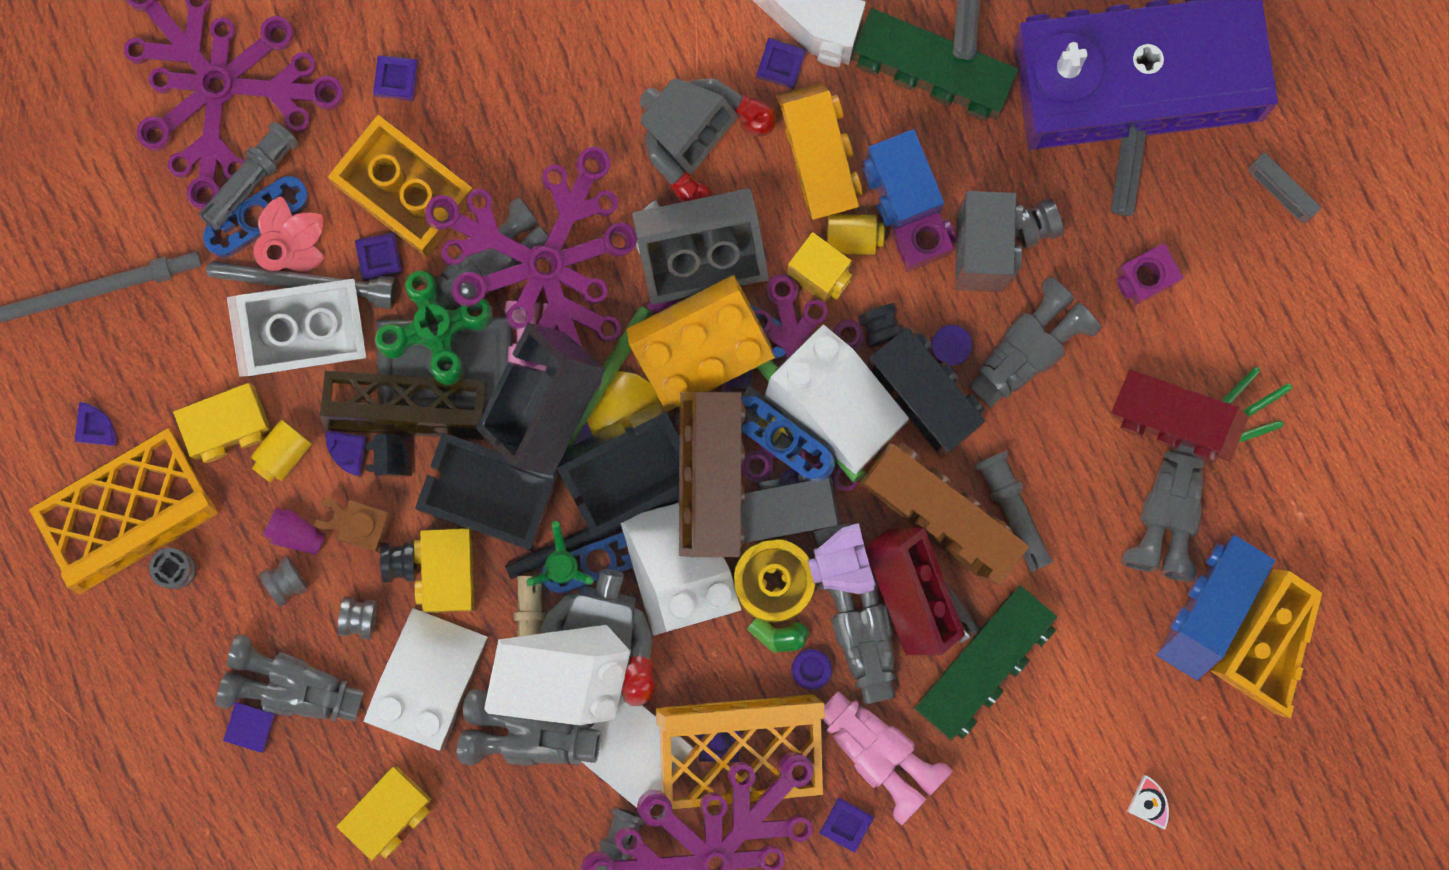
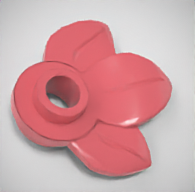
[253,196,324,272]

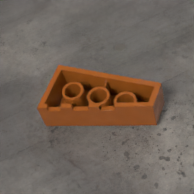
[857,442,1030,585]

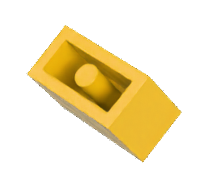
[787,232,852,304]
[173,383,272,463]
[414,529,475,613]
[336,766,432,861]

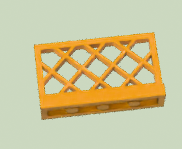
[29,428,219,595]
[656,694,825,809]

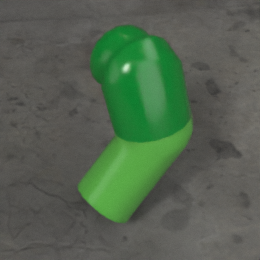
[747,618,809,653]

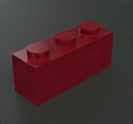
[1111,369,1249,463]
[865,527,965,655]

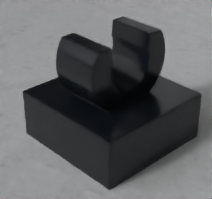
[365,434,412,477]

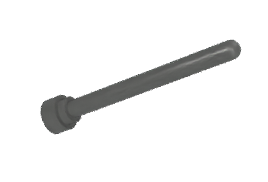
[206,262,397,309]

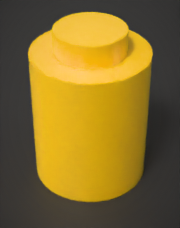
[827,214,884,255]
[250,419,312,483]

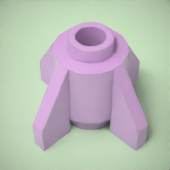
[808,523,875,594]

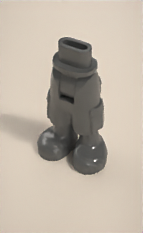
[434,196,549,310]
[968,276,1102,408]
[1121,445,1206,582]
[815,561,897,704]
[215,634,364,722]
[457,689,602,766]

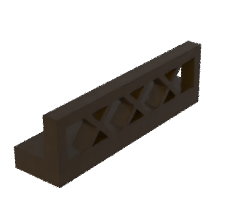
[320,371,486,440]

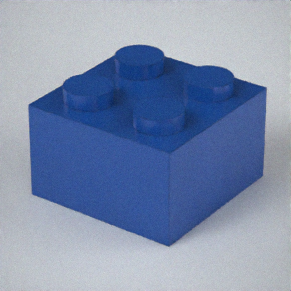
[862,129,945,231]

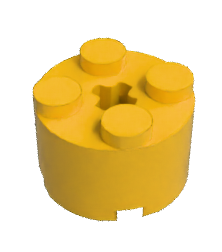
[734,540,815,622]

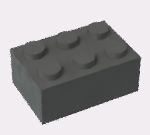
[632,188,769,305]
[955,191,1023,292]

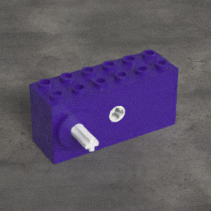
[1013,0,1278,150]

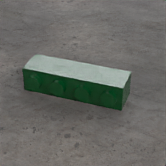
[851,8,1018,121]
[912,585,1057,741]

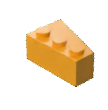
[775,83,863,220]
[1210,569,1322,718]

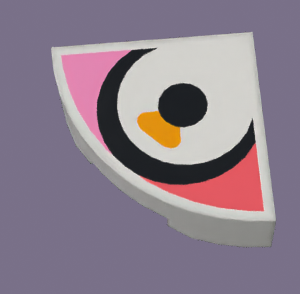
[1126,775,1169,830]

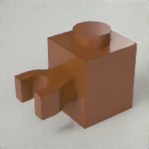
[314,497,393,553]

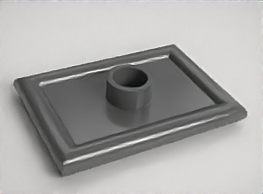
[376,316,512,411]

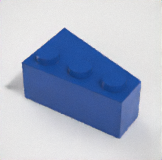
[1156,535,1276,681]

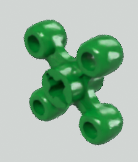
[375,270,493,385]

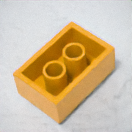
[328,115,476,258]
[626,275,775,412]

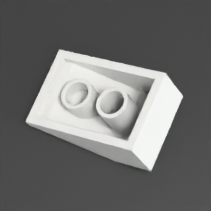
[753,0,866,67]
[227,279,366,377]
[764,325,909,475]
[621,503,741,636]
[363,608,488,751]
[484,625,630,725]

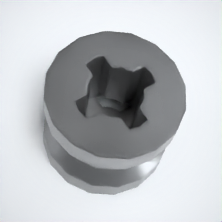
[259,556,308,607]
[338,596,378,640]

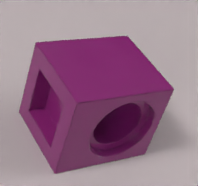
[892,212,957,272]
[1116,243,1183,306]

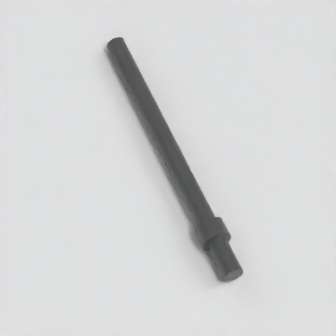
[0,251,202,323]

